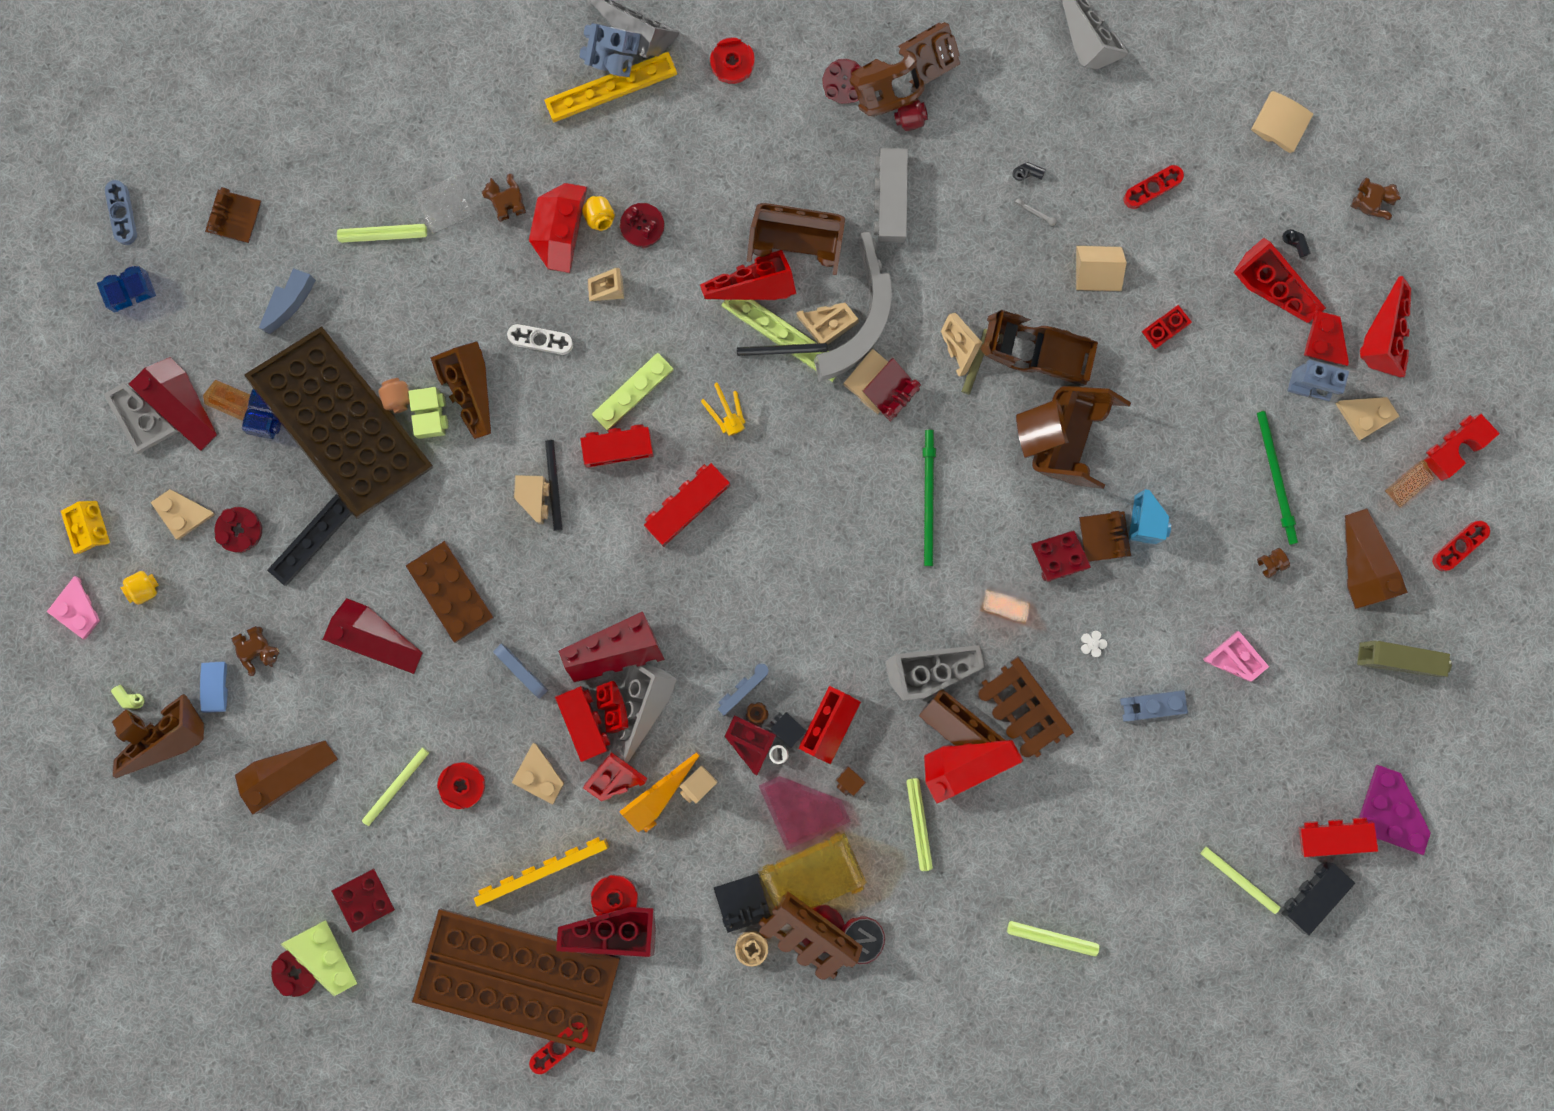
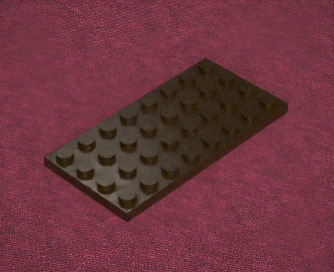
[244,326,433,519]

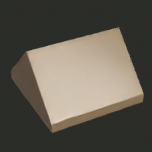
[1076,246,1127,291]

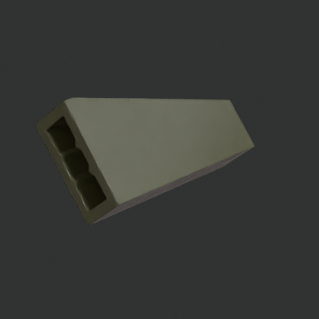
[1357,641,1452,677]

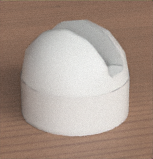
[769,745,789,764]

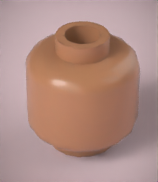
[379,378,410,414]

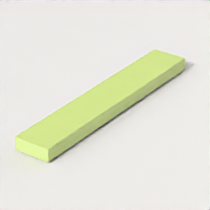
[721,300,836,382]

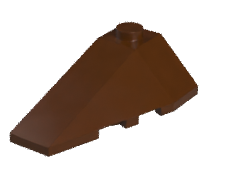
[430,341,491,439]
[1345,508,1408,609]
[112,694,204,778]
[235,740,338,815]

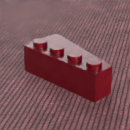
[558,611,665,683]

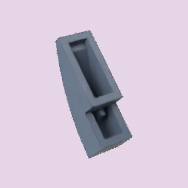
[259,268,316,334]

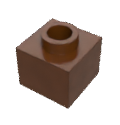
[112,709,149,745]
[835,766,866,796]

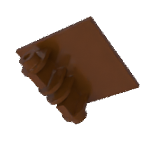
[205,187,262,243]
[1079,511,1131,562]

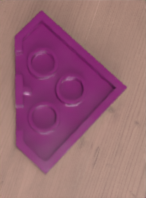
[1359,765,1431,855]

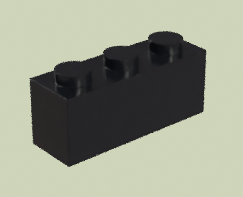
[1281,862,1355,936]

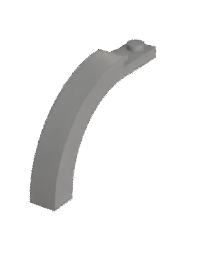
[814,231,892,382]

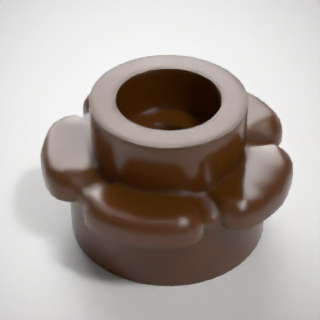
[746,702,768,725]

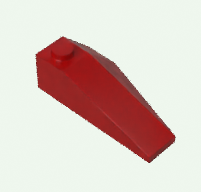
[1233,238,1326,323]
[700,250,797,300]
[1360,276,1411,378]
[924,740,1023,804]

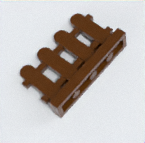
[978,656,1074,758]
[759,891,863,980]

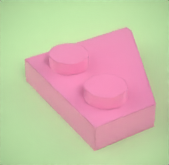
[47,576,100,639]
[1203,631,1269,682]

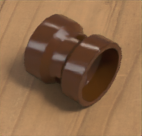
[1257,548,1290,578]

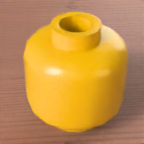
[582,196,615,231]
[120,571,159,605]

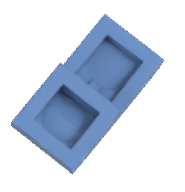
[200,662,228,713]

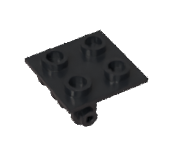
[713,873,771,933]

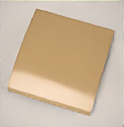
[1251,91,1313,153]
[843,349,888,414]

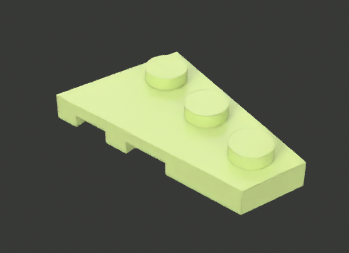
[281,920,357,996]

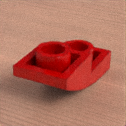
[1141,305,1192,349]
[596,681,629,734]

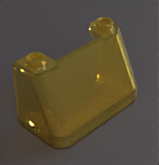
[758,830,867,909]

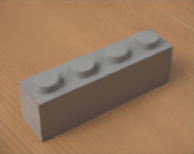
[874,148,908,243]

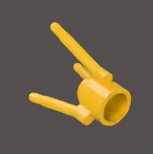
[701,382,746,436]

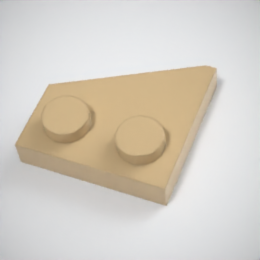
[796,303,859,345]
[941,313,982,377]
[151,489,215,540]

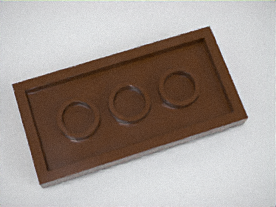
[406,541,494,643]

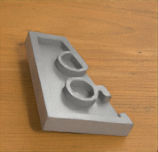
[104,383,179,454]

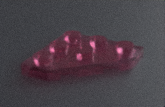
[758,776,851,850]

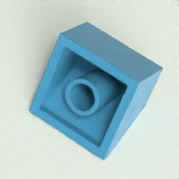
[1129,489,1171,544]

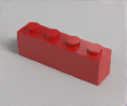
[644,463,730,547]

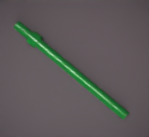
[1257,411,1298,545]
[922,430,936,566]

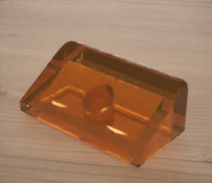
[203,380,256,422]
[1385,460,1434,508]
[980,589,1030,625]

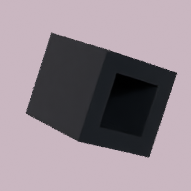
[770,712,806,748]

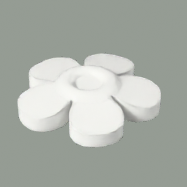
[1081,631,1107,657]

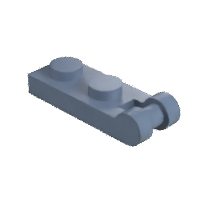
[718,664,769,716]
[1120,690,1188,722]

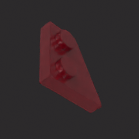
[724,715,776,776]

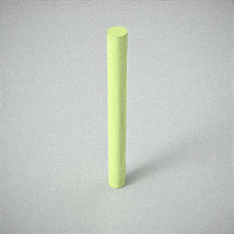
[362,748,429,826]
[1200,847,1280,914]

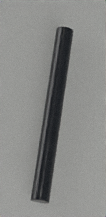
[737,343,828,356]
[545,440,563,531]

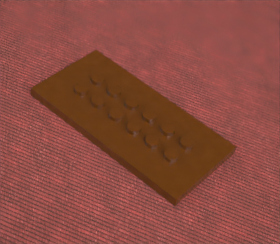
[412,908,621,1052]

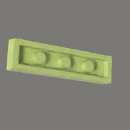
[592,353,674,431]

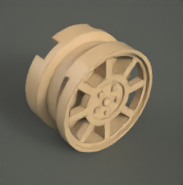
[735,931,768,967]

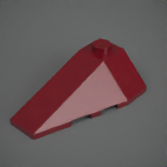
[129,357,217,451]
[322,598,423,674]
[556,907,656,957]

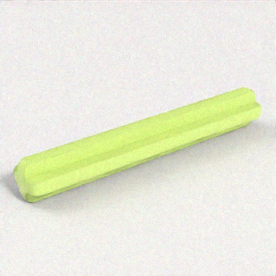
[337,224,427,243]
[907,778,933,871]
[1007,921,1099,957]

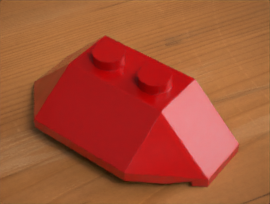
[529,183,587,273]

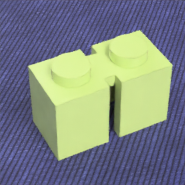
[408,387,448,439]

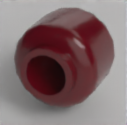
[894,99,928,131]

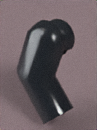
[1012,162,1046,181]
[1282,229,1311,258]

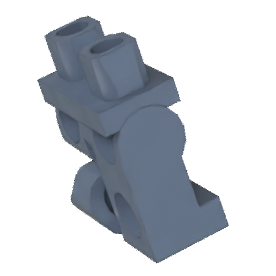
[579,23,641,77]
[1288,360,1349,401]

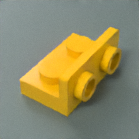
[61,501,110,554]

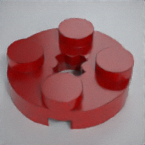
[710,38,755,84]
[437,762,485,809]
[591,875,638,916]

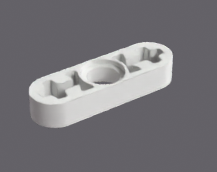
[507,324,573,355]

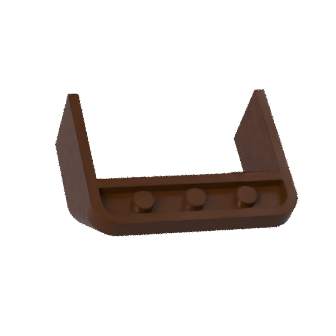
[746,203,845,275]
[1032,386,1131,489]

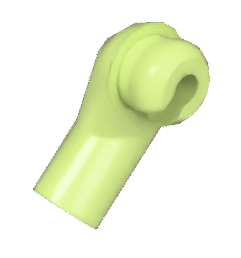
[111,685,144,709]

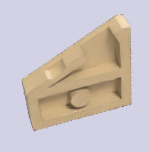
[1336,397,1400,440]
[512,743,564,805]

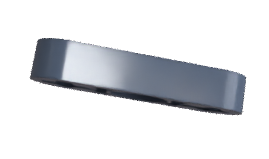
[105,180,137,245]
[493,643,548,699]

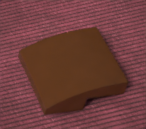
[1016,399,1069,458]

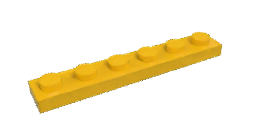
[544,51,677,123]
[473,837,609,907]

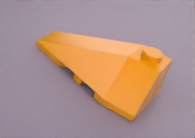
[619,752,700,833]

